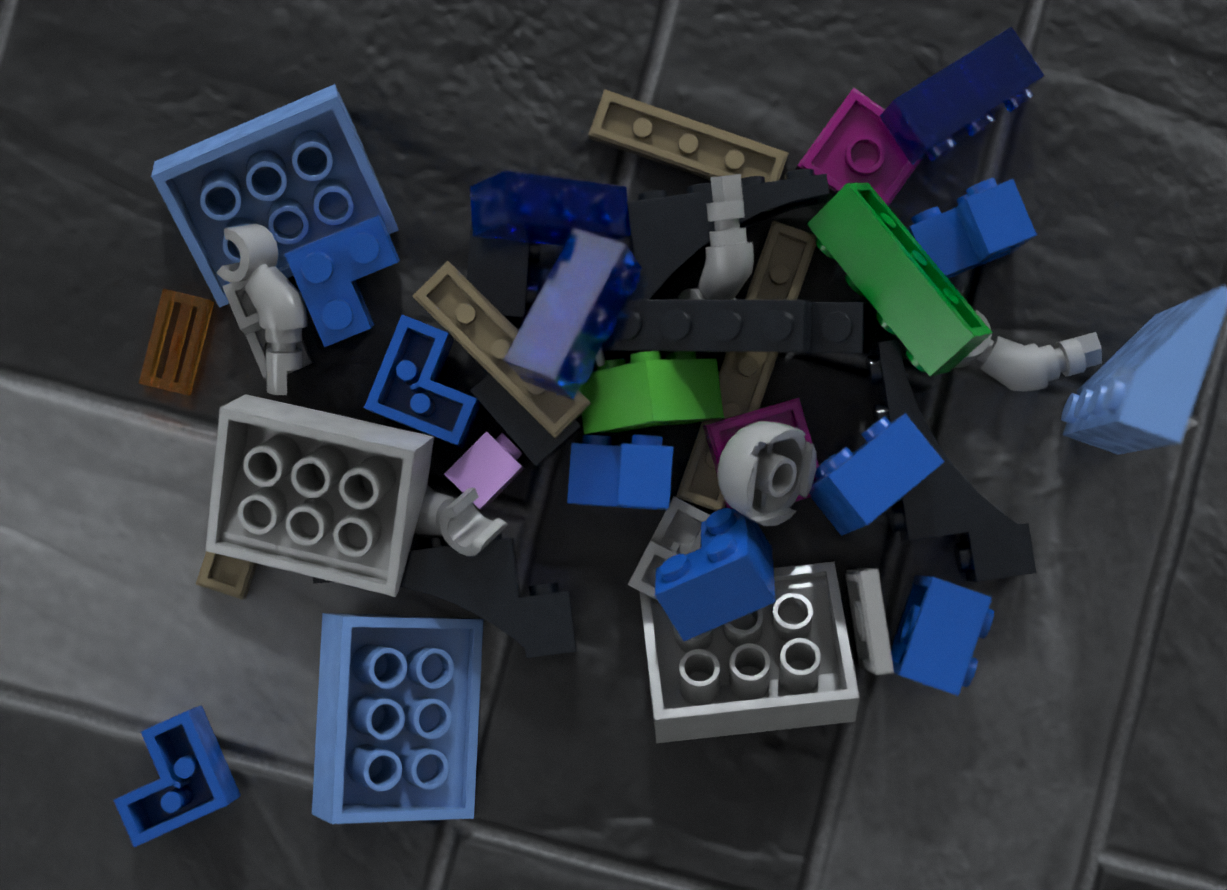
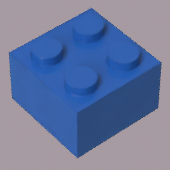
[890,575,994,696]

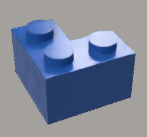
[907,178,1037,279]
[284,215,400,347]
[364,315,481,449]
[809,413,944,536]
[567,435,673,511]
[655,508,776,641]
[114,705,241,847]

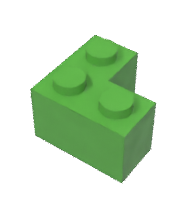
[577,351,724,434]

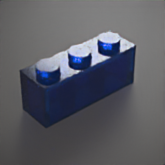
[879,27,1045,165]
[469,170,631,249]
[504,228,642,400]

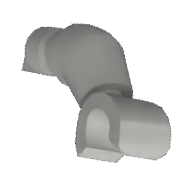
[678,174,754,300]
[217,224,308,395]
[954,310,1102,392]
[414,485,508,556]

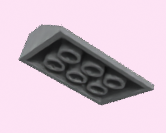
[205,394,434,597]
[639,562,859,743]

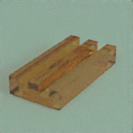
[139,289,214,396]

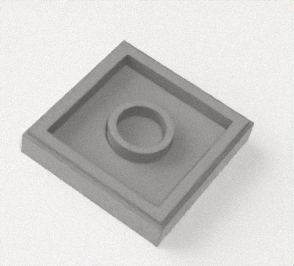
[845,568,894,675]

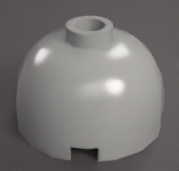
[718,421,816,526]

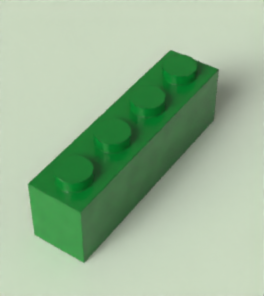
[807,183,993,376]

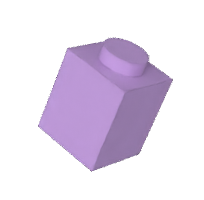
[444,431,525,510]

